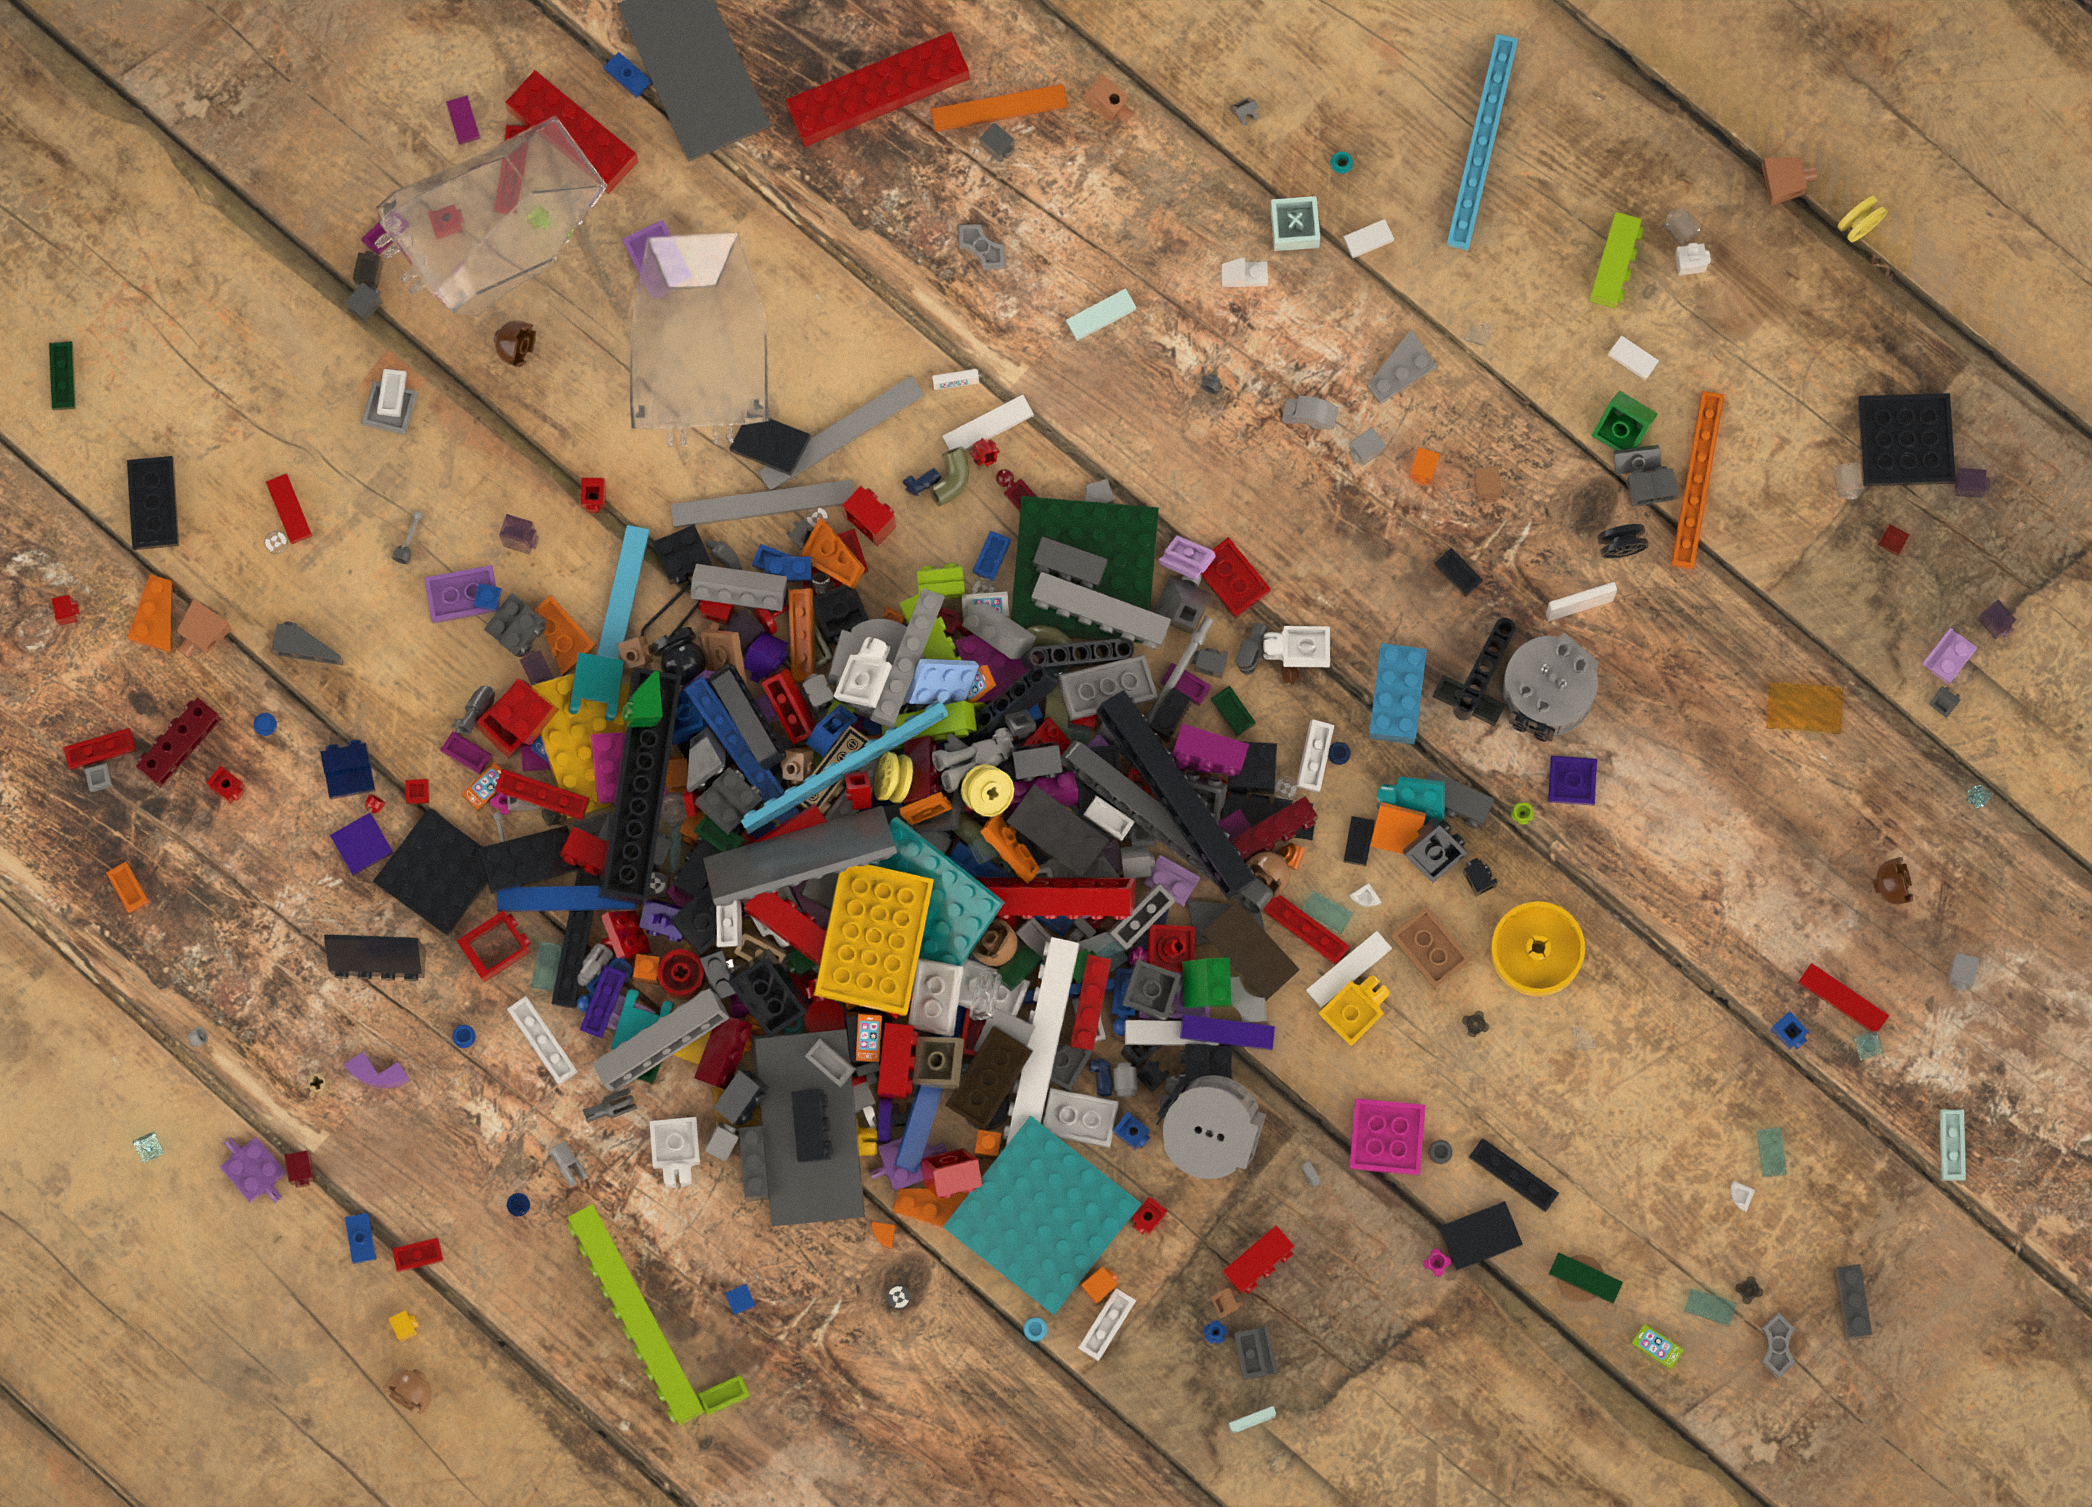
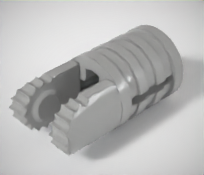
[577,944,613,986]
[548,1141,588,1187]

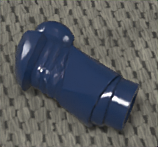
[903,467,942,496]
[1089,1058,1114,1097]

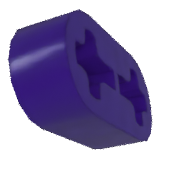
[878,1098,892,1142]

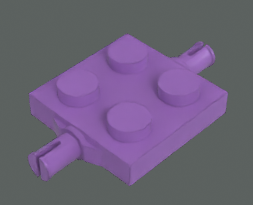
[219,1137,287,1203]
[869,1138,947,1191]

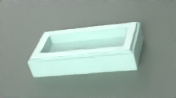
[1228,1406,1276,1434]

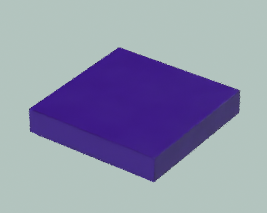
[1548,756,1597,806]
[330,813,393,876]

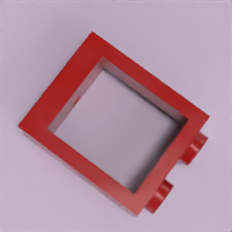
[457,910,531,983]

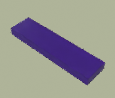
[1180,1015,1275,1050]

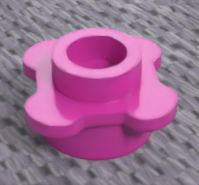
[490,793,510,815]
[1128,946,1148,969]
[1423,1249,1451,1277]

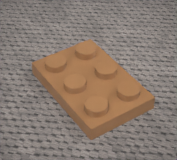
[701,630,747,700]
[1390,906,1471,990]

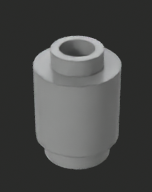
[1113,1063,1138,1098]

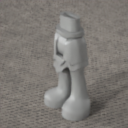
[932,737,1014,793]

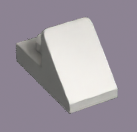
[1222,257,1268,287]

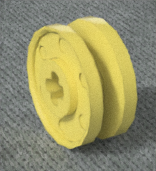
[1838,196,1888,242]
[874,752,913,803]
[961,764,1014,817]

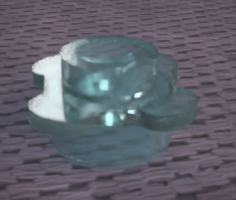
[1966,785,1992,809]

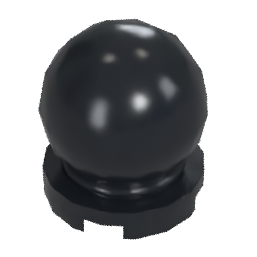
[651,627,706,686]

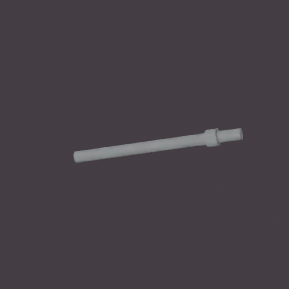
[1146,616,1214,726]

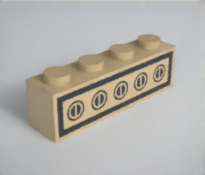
[798,726,870,815]

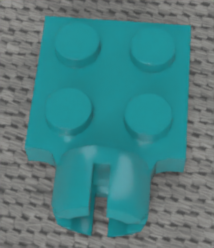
[1376,777,1445,825]

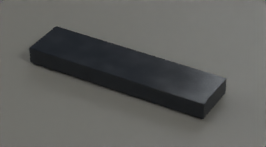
[1469,1138,1559,1213]

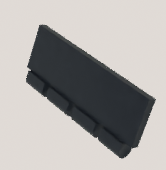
[1222,791,1317,841]

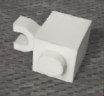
[1675,243,1711,276]

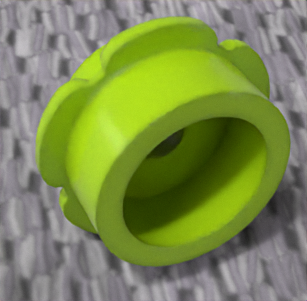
[1511,802,1534,825]

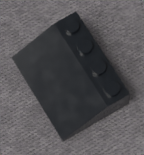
[324,934,426,982]

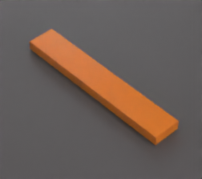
[931,84,1068,132]

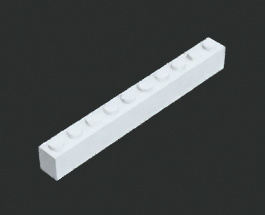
[999,937,1080,1155]

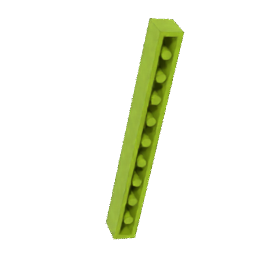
[567,1204,705,1426]

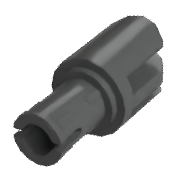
[1235,622,1268,675]
[458,685,495,735]
[582,1088,638,1123]

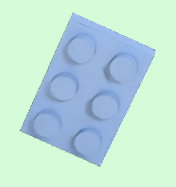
[904,659,979,705]

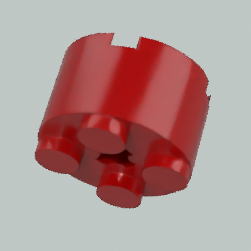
[657,949,706,1000]

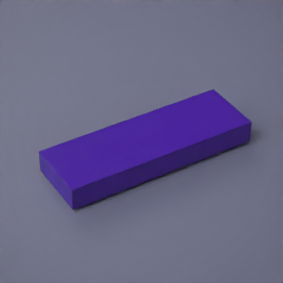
[580,965,628,1039]

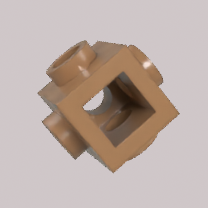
[617,636,653,671]
[781,748,816,784]

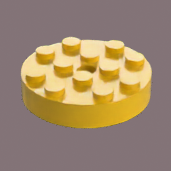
[1491,901,1585,996]

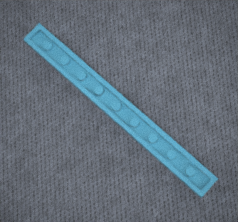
[1446,34,1518,251]
[741,702,949,834]

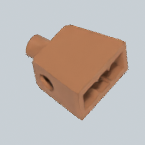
[1083,73,1135,123]
[1762,158,1818,206]
[177,599,232,658]

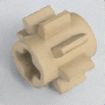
[303,1070,333,1099]

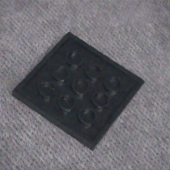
[1858,393,1956,486]
[373,808,488,936]

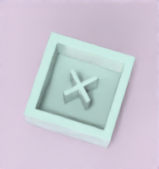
[1270,196,1320,251]

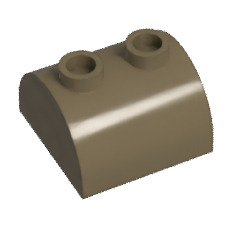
[913,1037,964,1089]

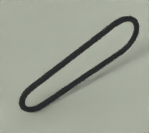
[641,582,700,647]

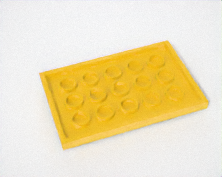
[531,673,627,819]
[814,864,934,1016]

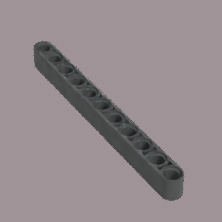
[1060,740,1274,914]

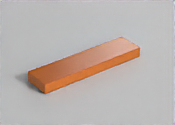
[788,588,816,682]

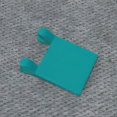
[569,652,624,721]
[610,989,674,1050]

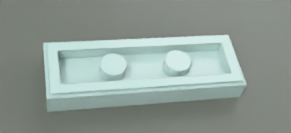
[1066,289,1137,341]
[1939,1110,1966,1181]

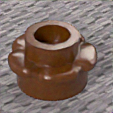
[1282,665,1299,685]

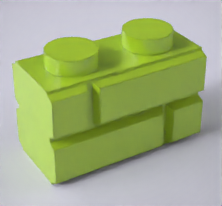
[917,563,965,599]

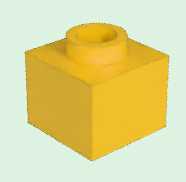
[388,1310,419,1342]

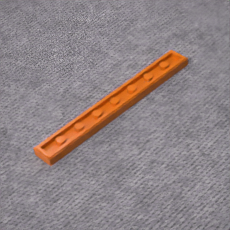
[1671,391,1724,570]

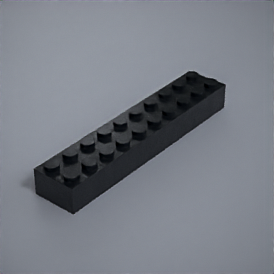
[597,667,682,906]

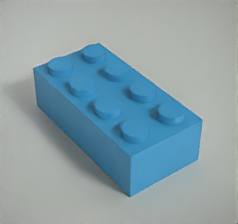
[1368,643,1427,744]

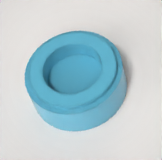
[1024,1317,1047,1342]

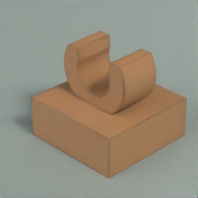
[1211,1287,1243,1319]

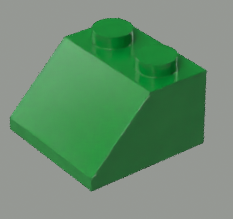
[1591,390,1658,450]
[622,671,662,727]
[1182,958,1232,1009]

